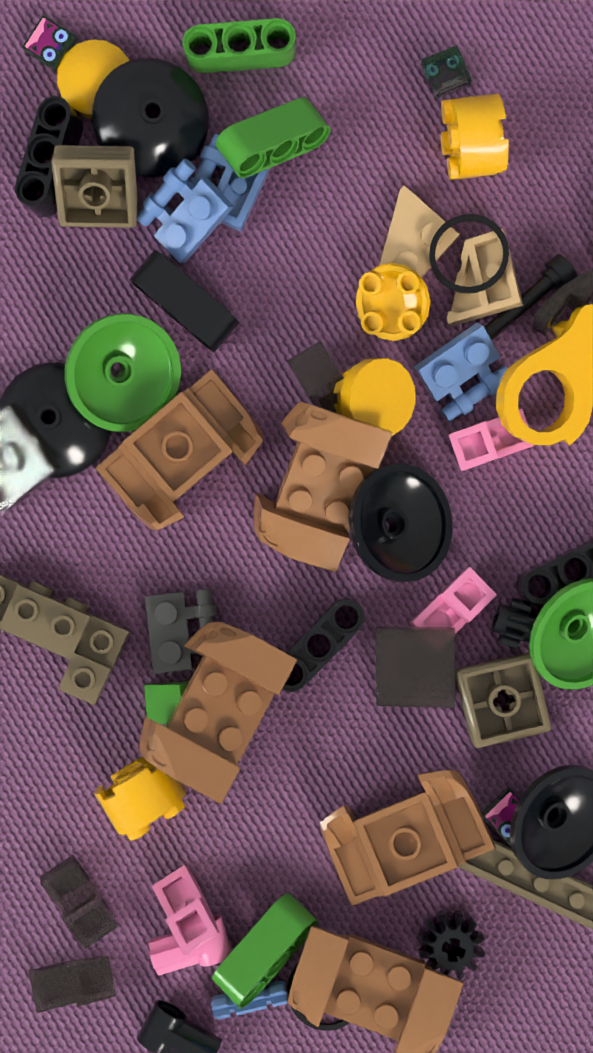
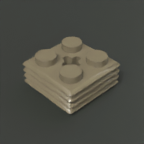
[51,145,138,228]
[455,653,551,748]

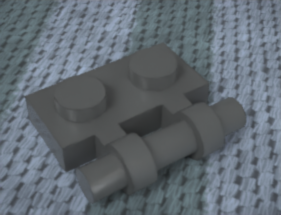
[145,589,218,674]

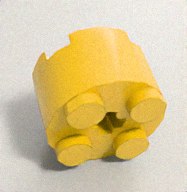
[440,93,509,180]
[94,756,187,841]

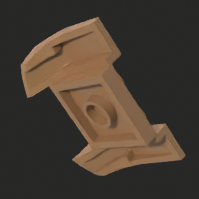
[95,369,264,531]
[253,401,392,572]
[139,622,297,804]
[320,770,496,906]
[287,925,464,1053]

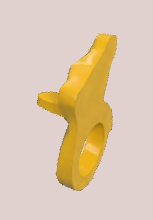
[496,304,593,446]

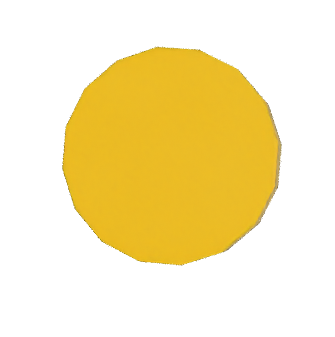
[333,358,416,436]

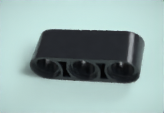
[15,96,83,217]
[129,250,239,352]
[516,539,593,604]
[282,599,364,692]

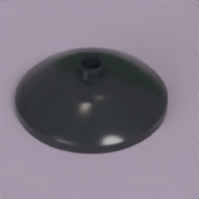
[92,58,209,178]
[0,363,112,478]
[349,463,453,582]
[510,765,593,880]

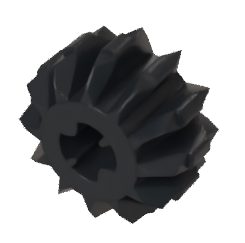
[418,910,485,980]

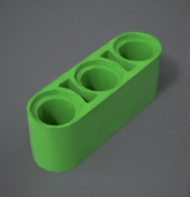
[182,18,296,74]
[216,97,331,178]
[212,893,318,1009]

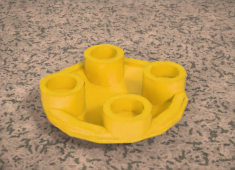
[57,40,129,118]
[356,263,431,341]

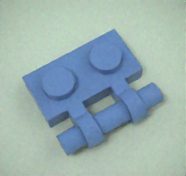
[189,134,271,232]
[137,159,234,263]
[413,323,508,422]

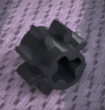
[491,597,538,649]

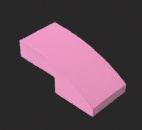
[448,409,535,472]
[410,567,497,651]
[152,865,220,956]

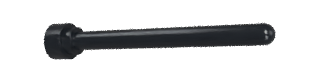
[484,254,578,341]

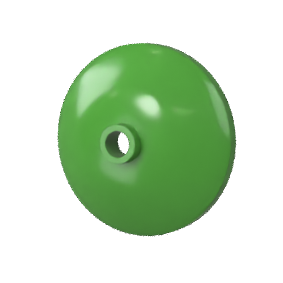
[65,313,181,432]
[529,578,593,690]

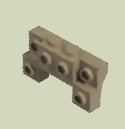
[0,573,131,705]

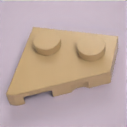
[379,185,460,278]
[447,228,523,327]

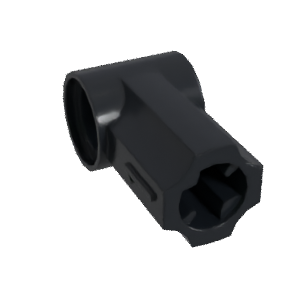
[137,1000,222,1053]

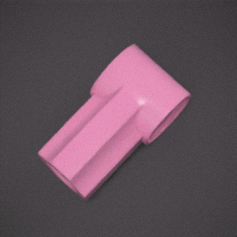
[148,914,232,976]

